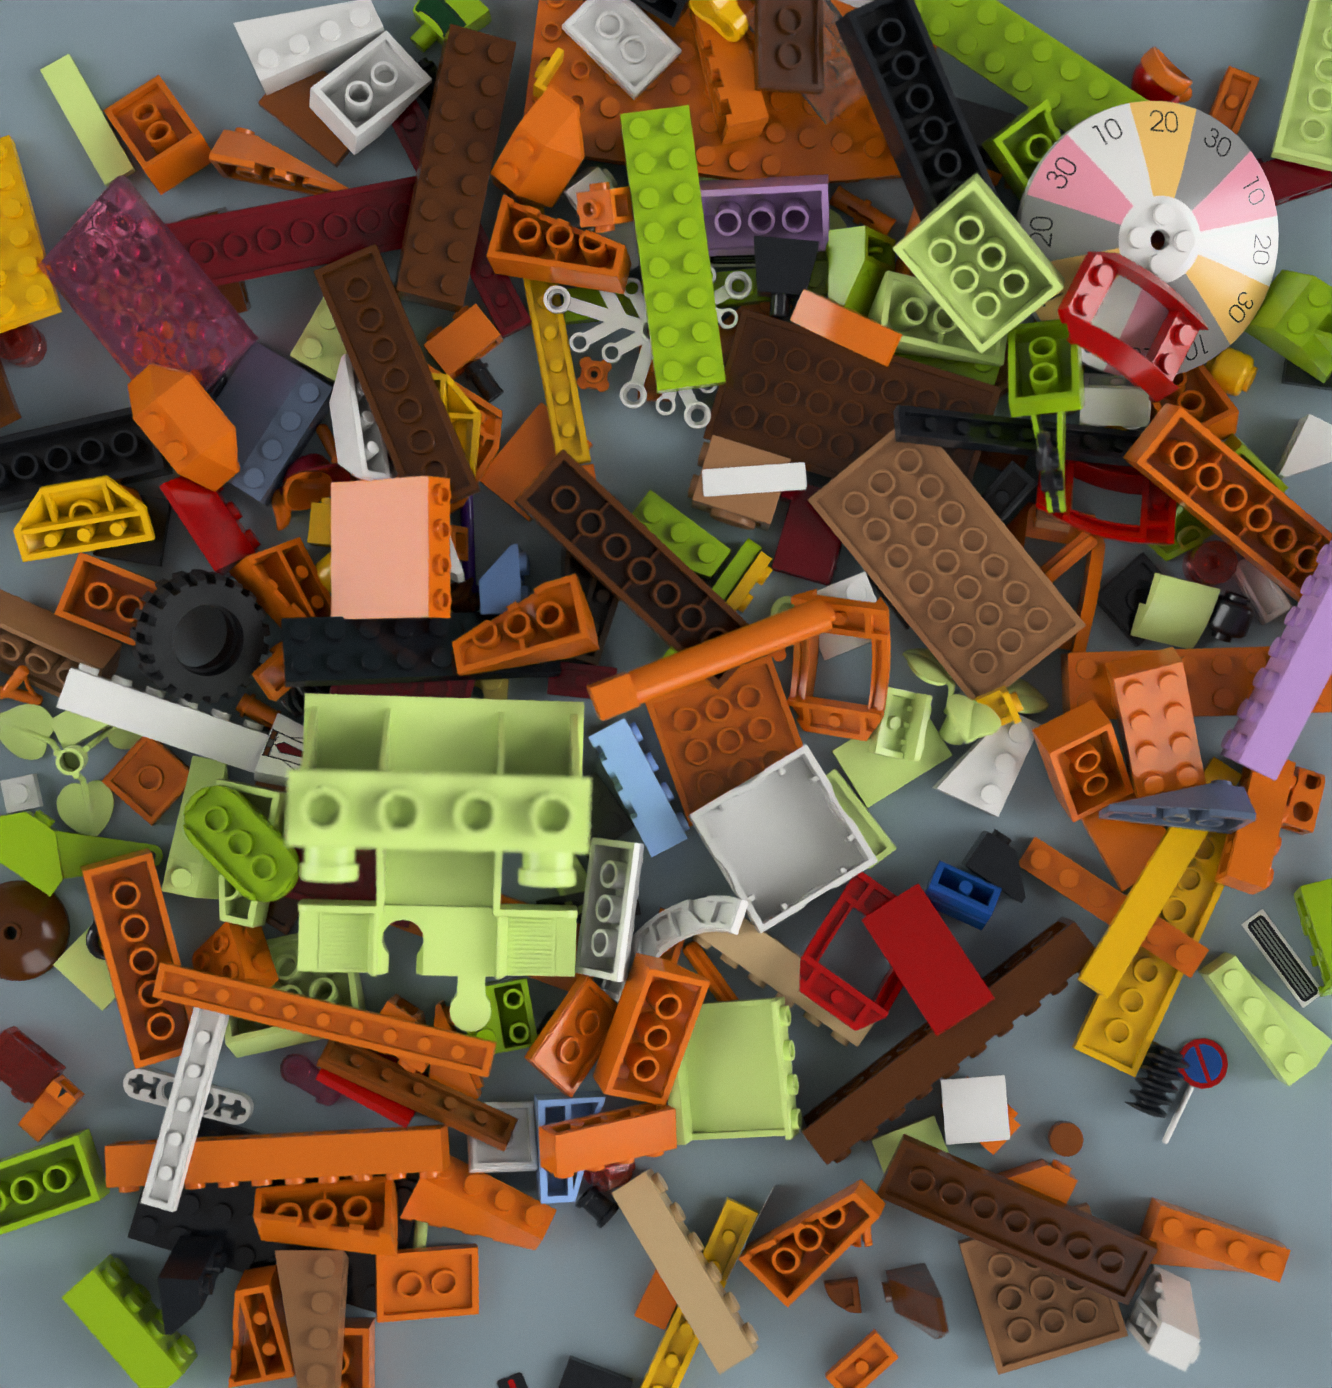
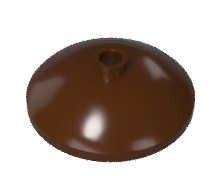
[0,880,70,981]

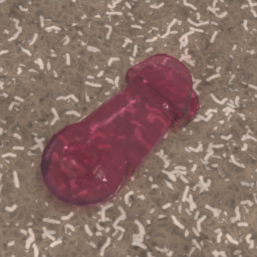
[280,1053,342,1107]

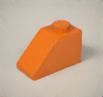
[997,1159,1078,1204]

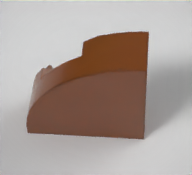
[824,1276,862,1313]

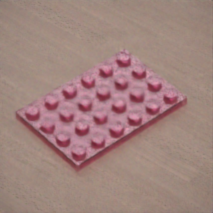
[38,175,259,391]

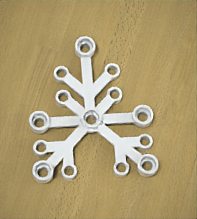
[543,267,752,429]

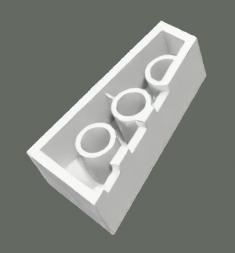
[233,0,385,95]

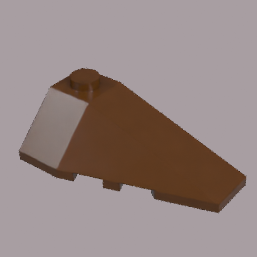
[881,1263,949,1340]

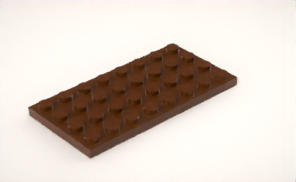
[703,308,1002,483]

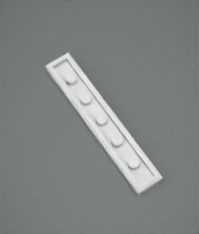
[140,1007,230,1212]

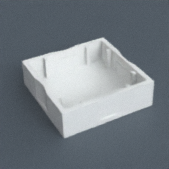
[688,744,878,933]

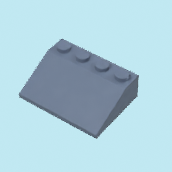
[215,340,333,506]

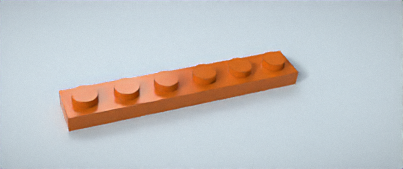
[1018,837,1209,978]

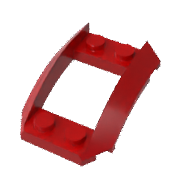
[1057,251,1209,403]
[1036,460,1176,545]
[799,872,904,1031]

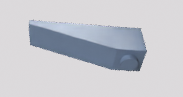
[1098,780,1256,834]

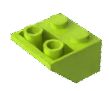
[467,978,537,1054]

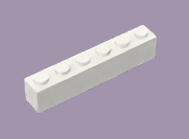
[56,663,269,773]

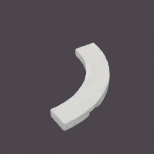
[600,895,749,1002]

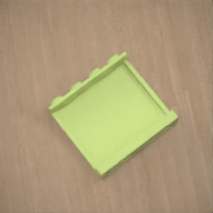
[668,997,803,1145]

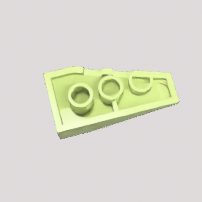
[868,270,1008,367]
[161,755,229,899]

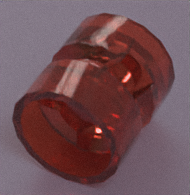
[0,324,47,368]
[1182,540,1238,586]

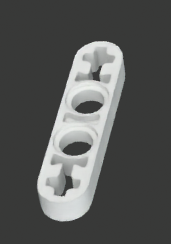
[123,1067,254,1125]

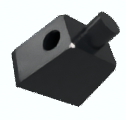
[754,236,819,318]

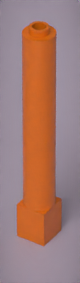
[586,597,836,721]

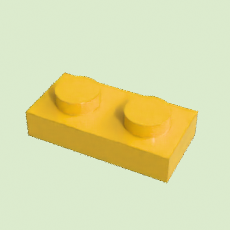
[726,551,773,613]

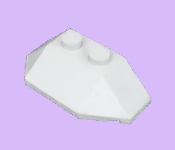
[329,354,398,481]

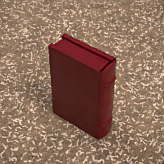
[771,484,843,586]

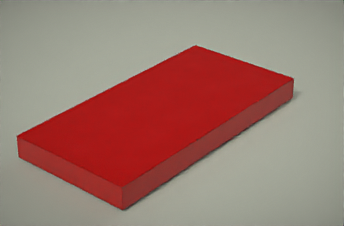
[861,883,995,1036]

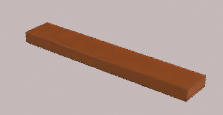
[316,1040,518,1151]

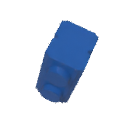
[924,860,1002,931]

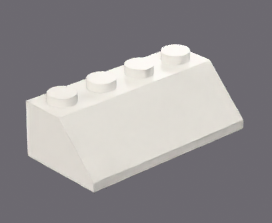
[575,837,644,982]

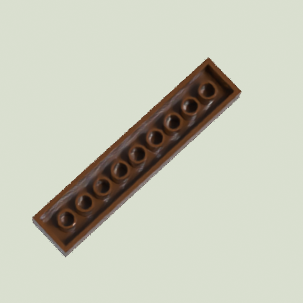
[801,916,1095,1165]

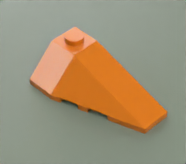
[209,127,348,195]

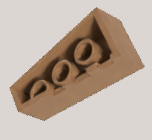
[275,1250,349,1388]

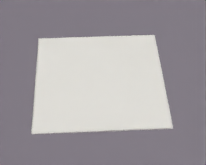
[941,1075,1010,1145]

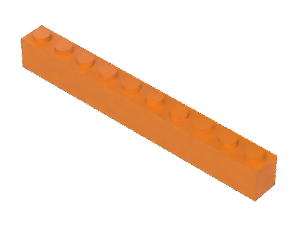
[104,1124,450,1193]

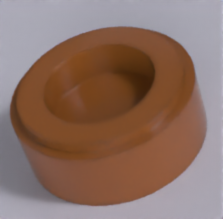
[1048,1121,1084,1157]

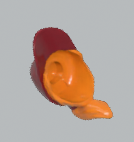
[272,453,351,531]

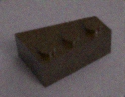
[561,548,619,666]

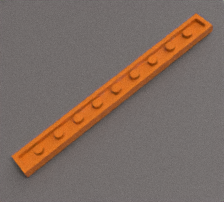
[152,962,497,1078]

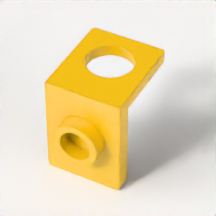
[533,47,564,98]

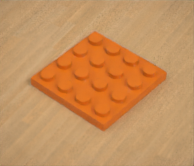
[645,655,803,827]

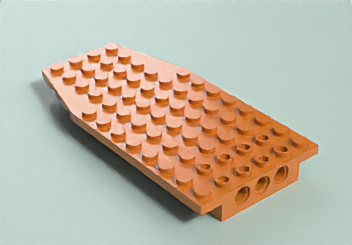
[523,0,936,183]

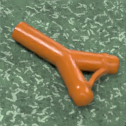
[0,665,43,706]

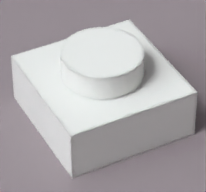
[0,774,44,814]

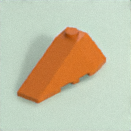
[452,574,600,676]

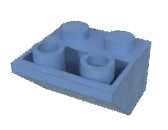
[479,544,531,616]

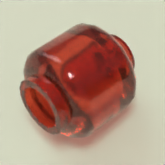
[583,1161,635,1192]

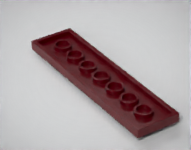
[160,175,416,294]

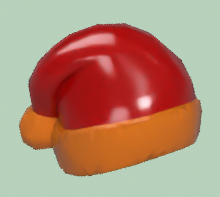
[1130,46,1193,104]

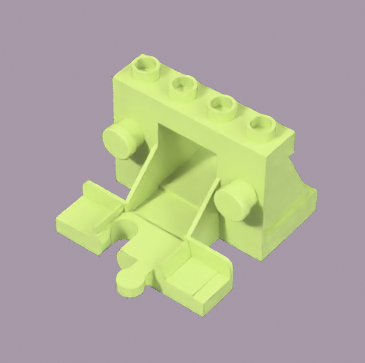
[286,693,591,1032]

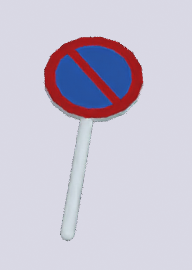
[1162,1038,1228,1144]

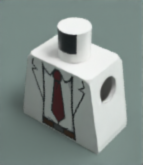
[254,713,304,787]

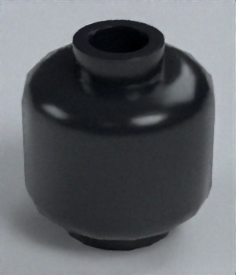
[1207,590,1255,643]

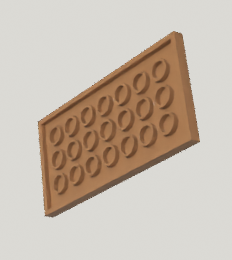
[808,428,1086,700]

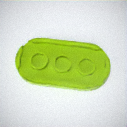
[183,785,300,902]

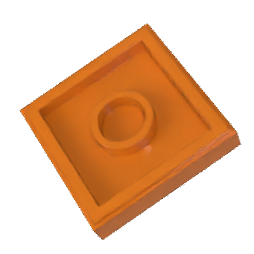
[102,736,190,826]

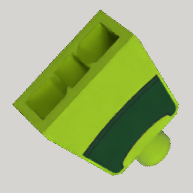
[410,0,492,53]

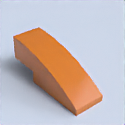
[790,288,902,366]

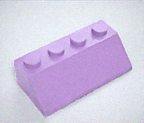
[699,174,830,257]

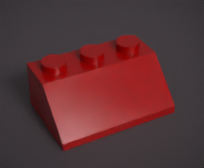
[159,476,261,577]
[315,1048,429,1128]

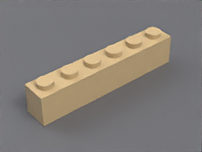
[692,917,875,1047]
[611,1168,759,1375]

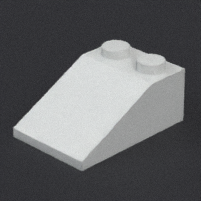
[309,30,432,156]

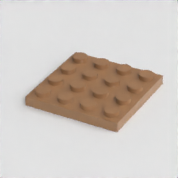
[958,1202,1128,1375]

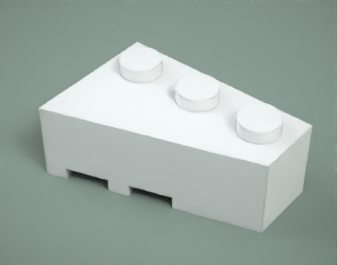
[1125,1265,1201,1372]

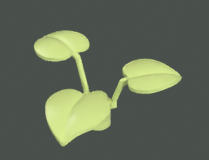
[902,648,1049,745]
[0,704,142,836]

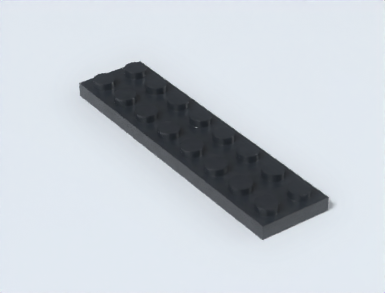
[281,612,561,687]

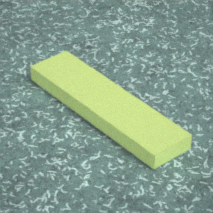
[40,54,137,188]

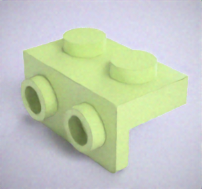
[868,687,932,762]

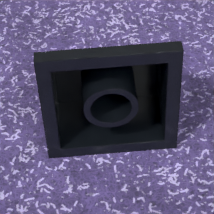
[157,1235,226,1335]

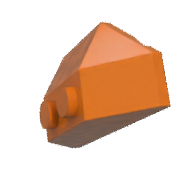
[490,83,585,208]
[127,363,240,492]

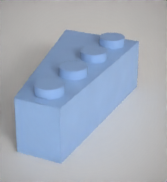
[588,718,690,857]

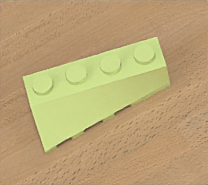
[1198,952,1332,1086]

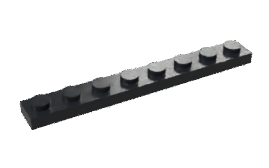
[893,405,1143,467]

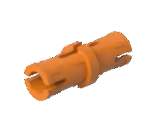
[830,185,896,236]

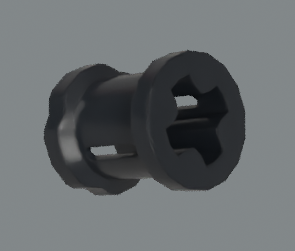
[575,1182,619,1228]

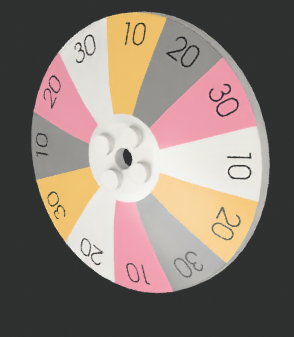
[1016,101,1279,376]

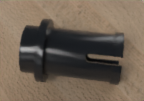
[464,359,504,403]

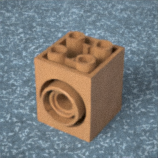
[687,435,791,531]

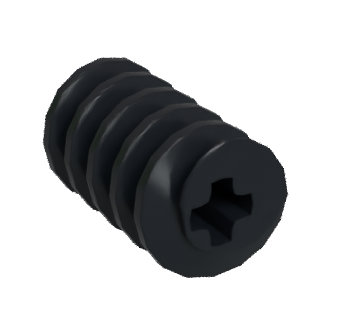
[1125,1041,1190,1118]

